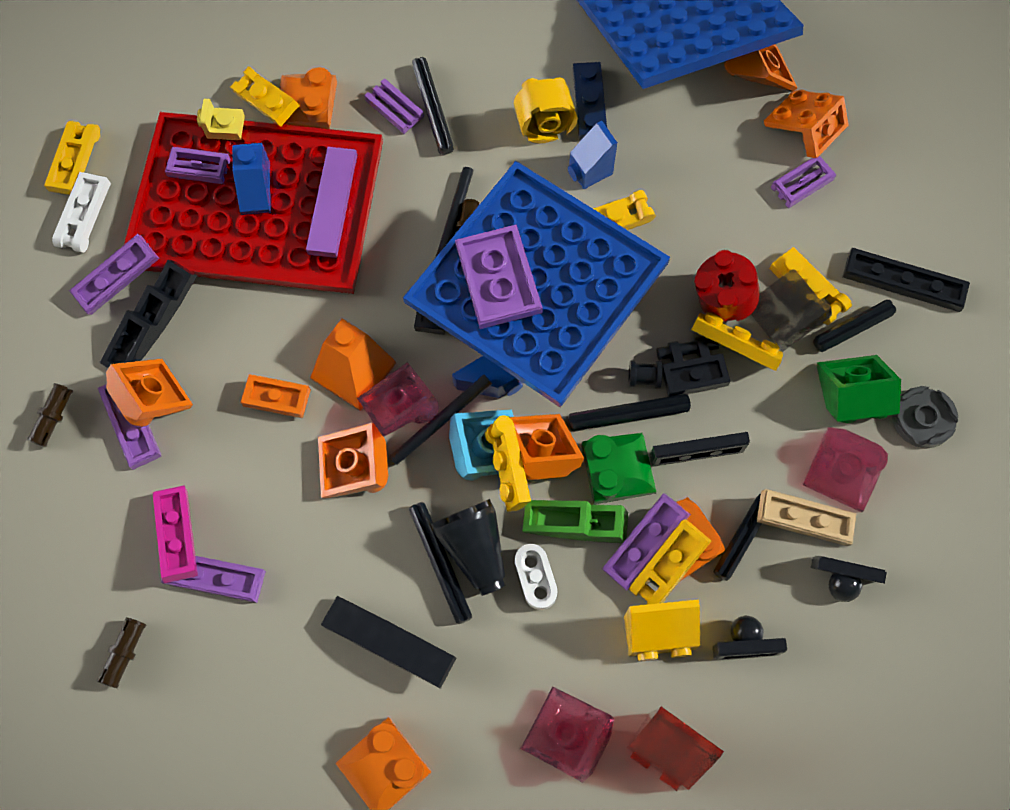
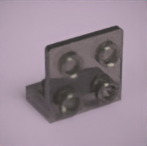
[751,269,832,352]

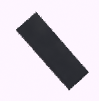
[650,432,750,466]

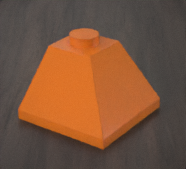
[724,44,798,91]
[310,318,396,411]

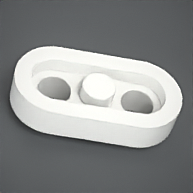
[515,544,557,610]

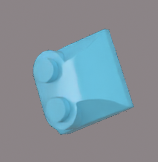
[449,409,514,481]

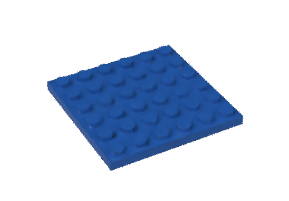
[577,0,804,89]
[403,161,670,408]

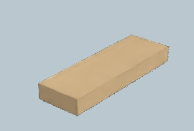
[757,489,856,546]

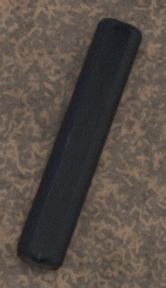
[813,300,897,352]
[714,494,762,581]

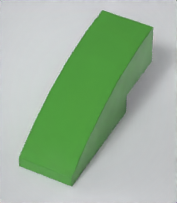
[522,500,629,543]

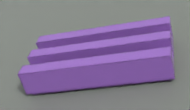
[364,78,424,134]
[165,147,231,184]
[771,156,836,209]

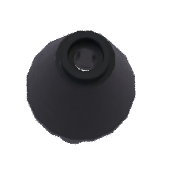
[431,499,506,596]

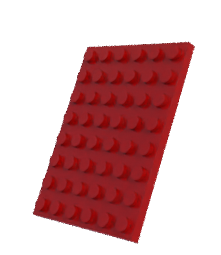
[124,112,383,294]

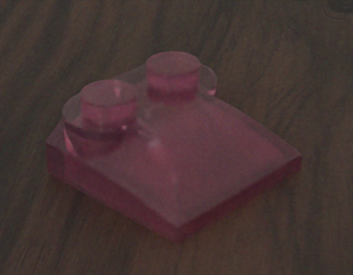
[357,362,439,437]
[802,427,888,512]
[521,686,614,783]

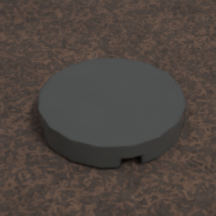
[892,386,958,448]

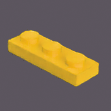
[691,313,783,371]

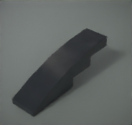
[100,260,197,368]
[321,596,457,689]

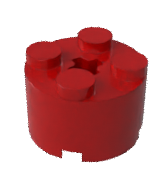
[694,250,760,323]

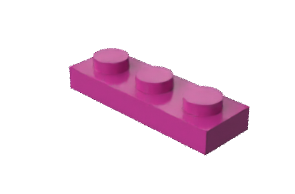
[152,485,198,583]

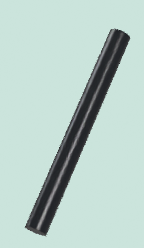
[435,167,474,258]
[389,374,492,465]

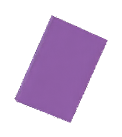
[455,225,543,329]

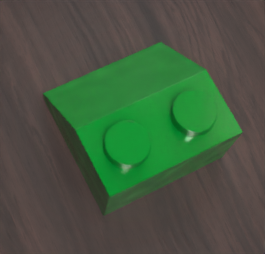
[817,355,901,423]

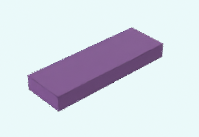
[69,234,160,315]
[98,384,162,470]
[602,493,691,591]
[161,556,266,603]

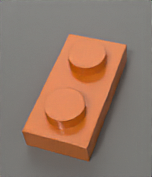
[240,374,311,418]

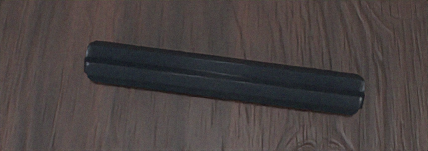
[412,57,454,155]
[568,394,691,431]
[409,502,472,624]

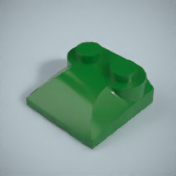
[581,433,656,505]

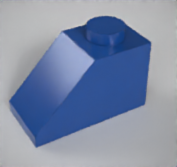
[568,121,618,189]
[232,143,271,215]
[452,356,524,398]

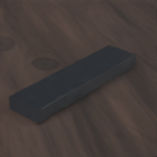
[842,248,970,312]

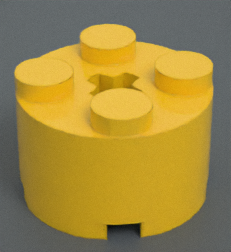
[513,77,578,143]

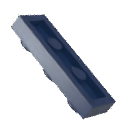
[573,62,607,141]

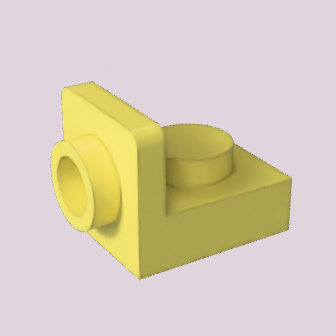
[197,99,245,140]

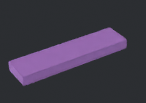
[306,147,357,258]

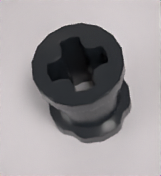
[628,360,662,388]

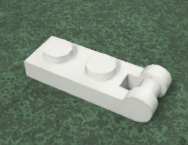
[52,172,111,253]

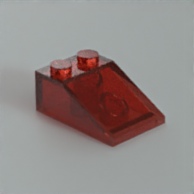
[627,706,724,792]

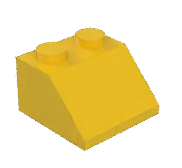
[624,599,700,661]

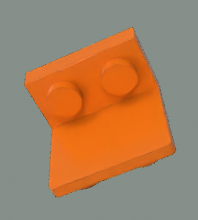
[764,89,849,158]

